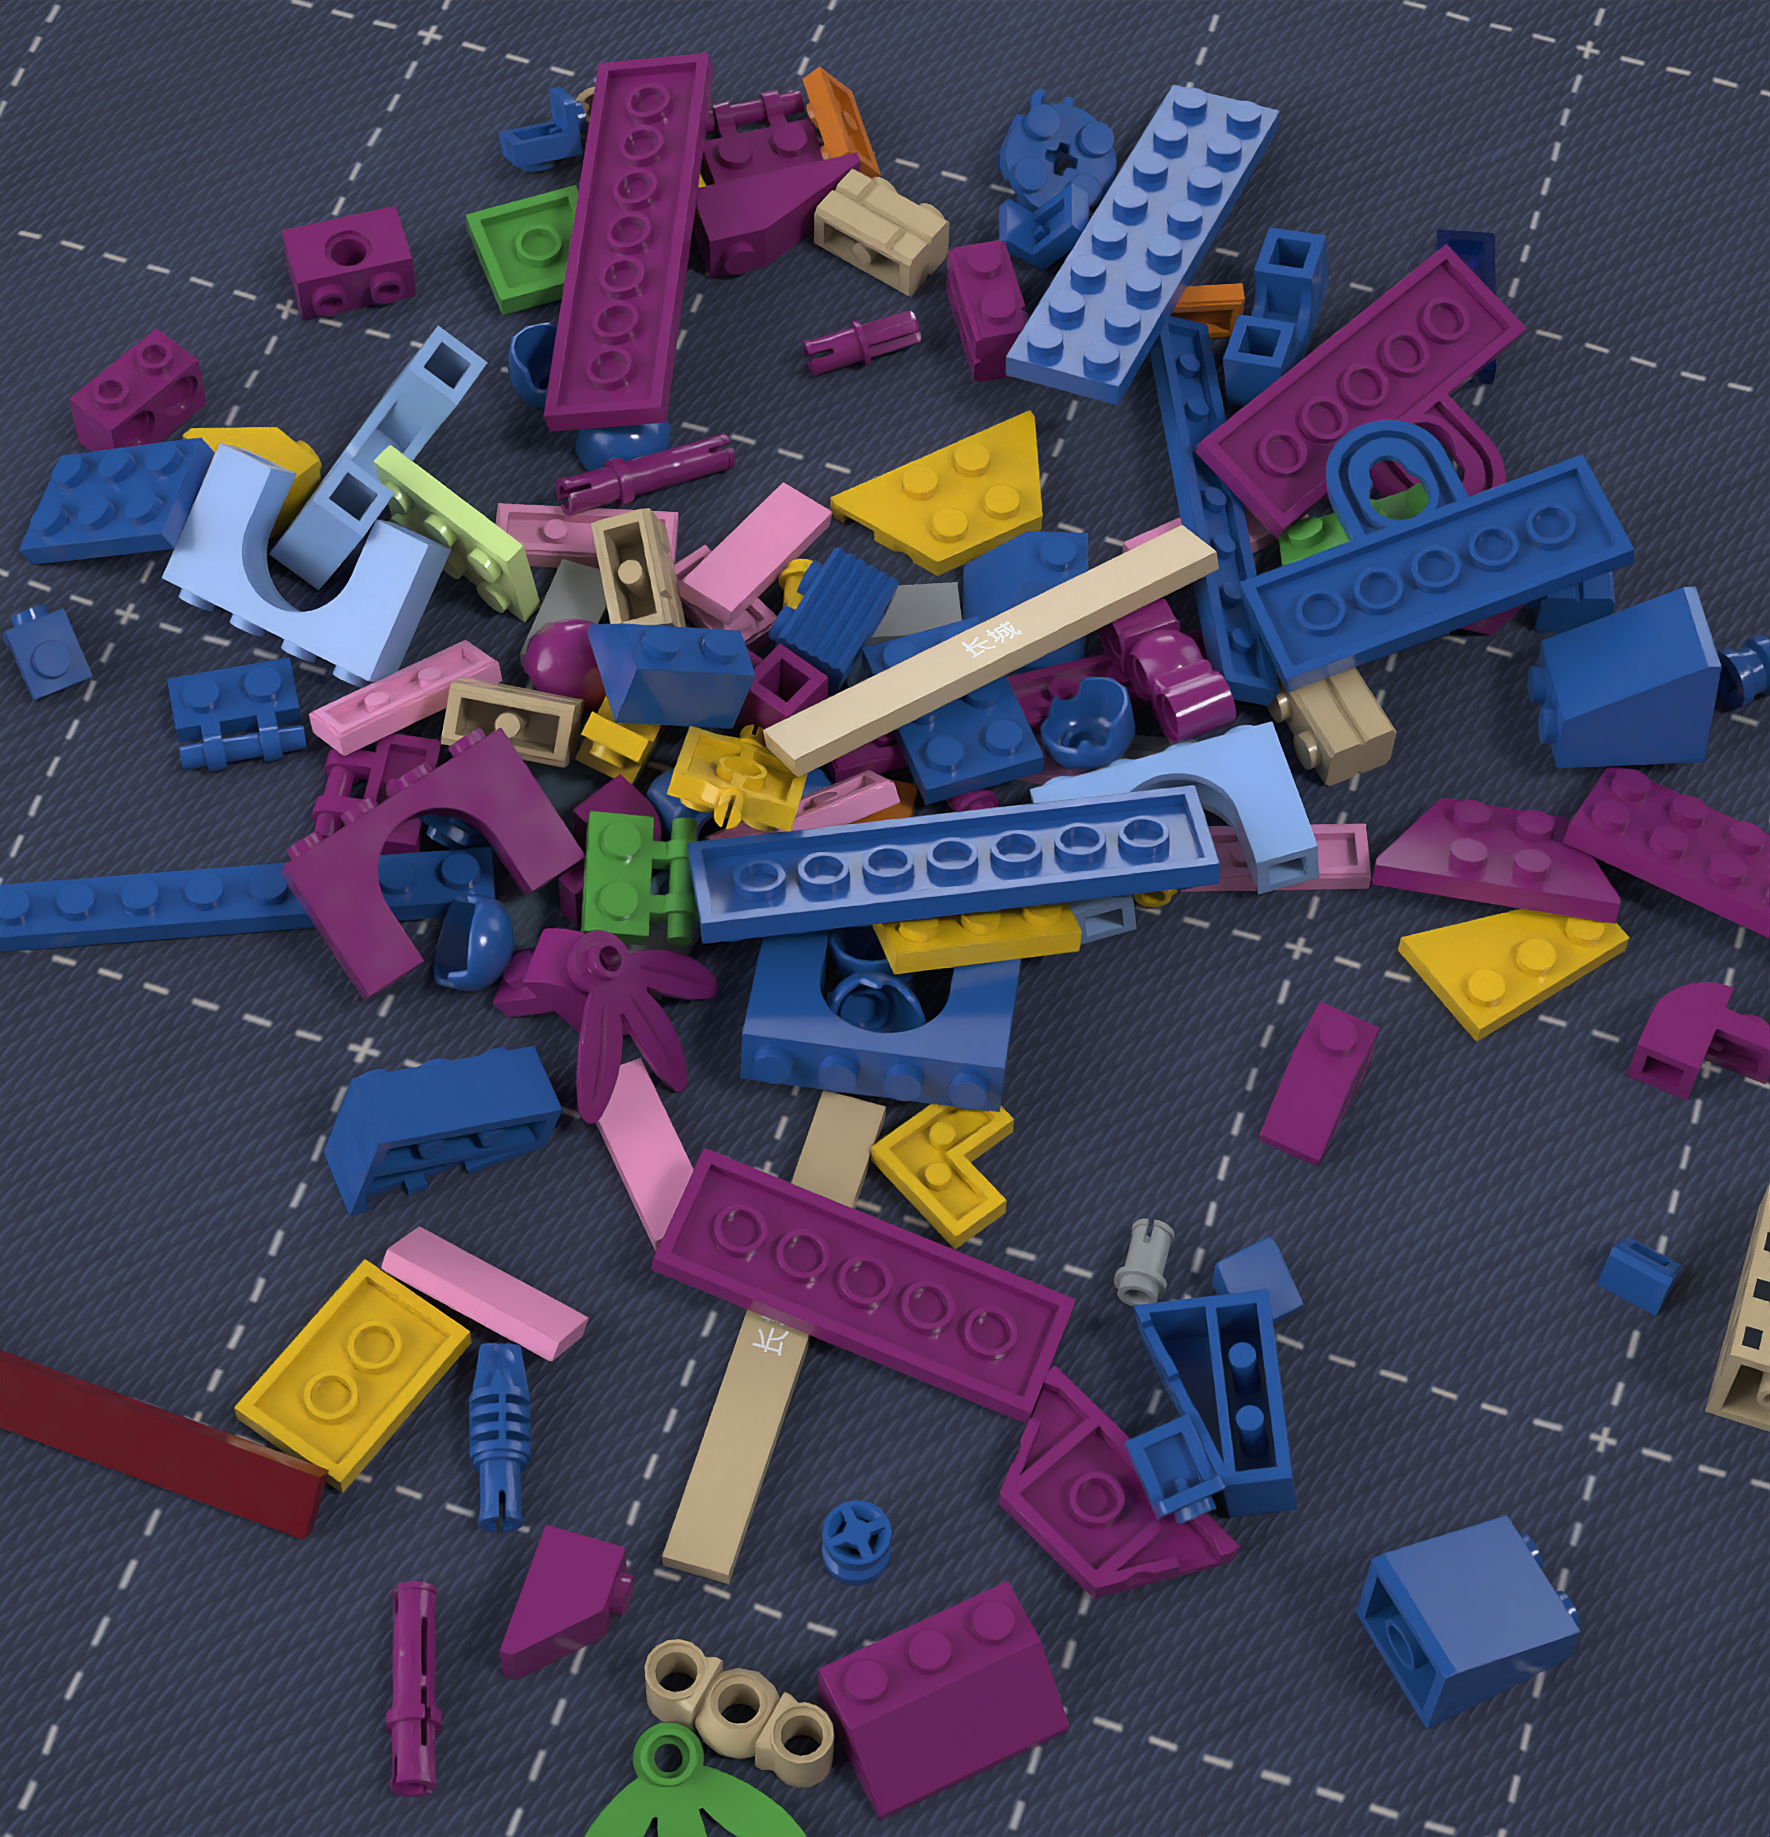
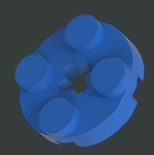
[1000,104,1117,213]

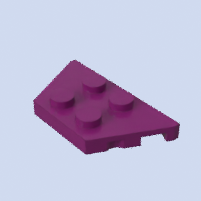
[1372,798,1621,924]
[999,1366,1240,1599]

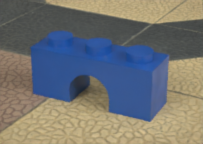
[1223,227,1329,408]

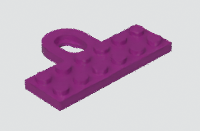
[1195,244,1527,539]

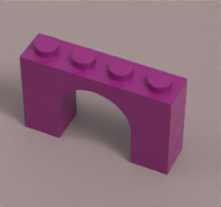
[280,728,586,1001]

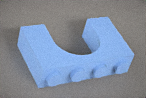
[269,326,488,590]
[162,443,451,688]
[1030,721,1319,945]

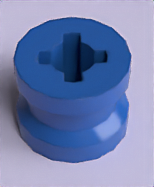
[1717,635,1770,709]
[822,1500,892,1586]

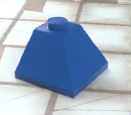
[962,531,1088,674]

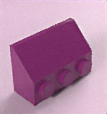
[817,1581,1070,1821]

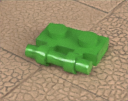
[581,811,699,946]

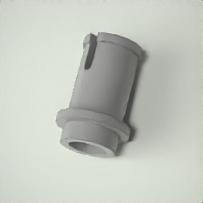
[1114,1219,1175,1306]

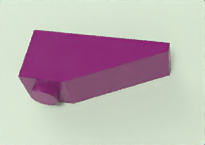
[692,153,860,279]

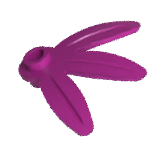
[567,930,718,1124]

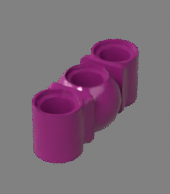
[1099,597,1236,744]

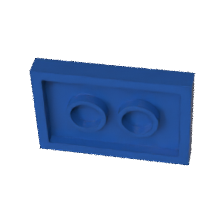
[19,437,215,565]
[862,616,1044,805]

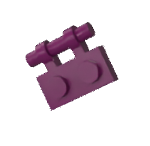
[702,89,824,185]
[311,733,444,855]

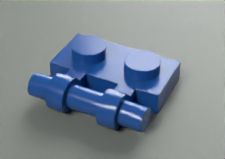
[167,657,307,772]

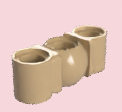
[644,1639,834,1788]

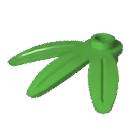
[584,1722,808,1837]

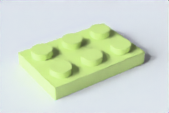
[373,445,541,623]

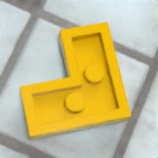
[871,1104,1014,1249]

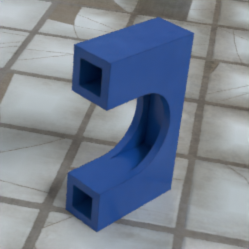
[740,930,1021,1112]

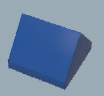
[1597,1236,1683,1316]

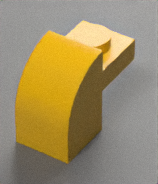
[575,695,666,785]

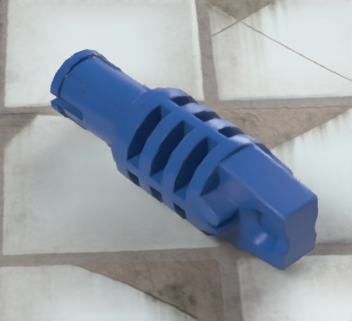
[469,1343,531,1533]

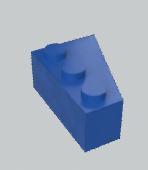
[324,1046,562,1217]
[1133,1289,1298,1518]

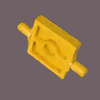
[667,724,808,832]

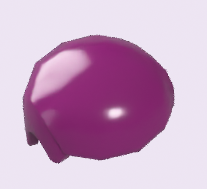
[523,618,606,712]

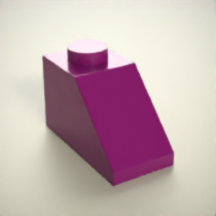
[1259,1001,1380,1167]
[500,1525,635,1680]

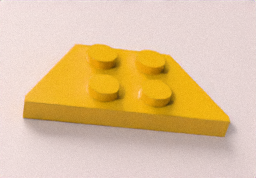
[830,410,1043,576]

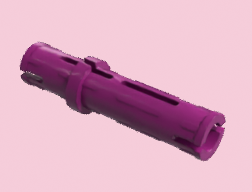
[556,432,735,516]
[386,1581,442,1797]

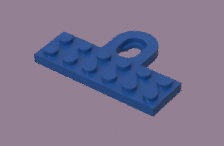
[1240,420,1634,693]

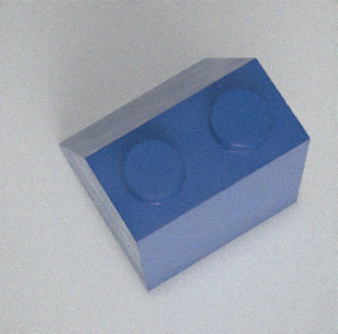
[1528,587,1721,768]
[1356,1515,1581,1730]

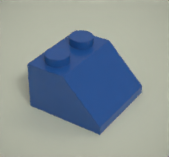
[588,623,756,729]

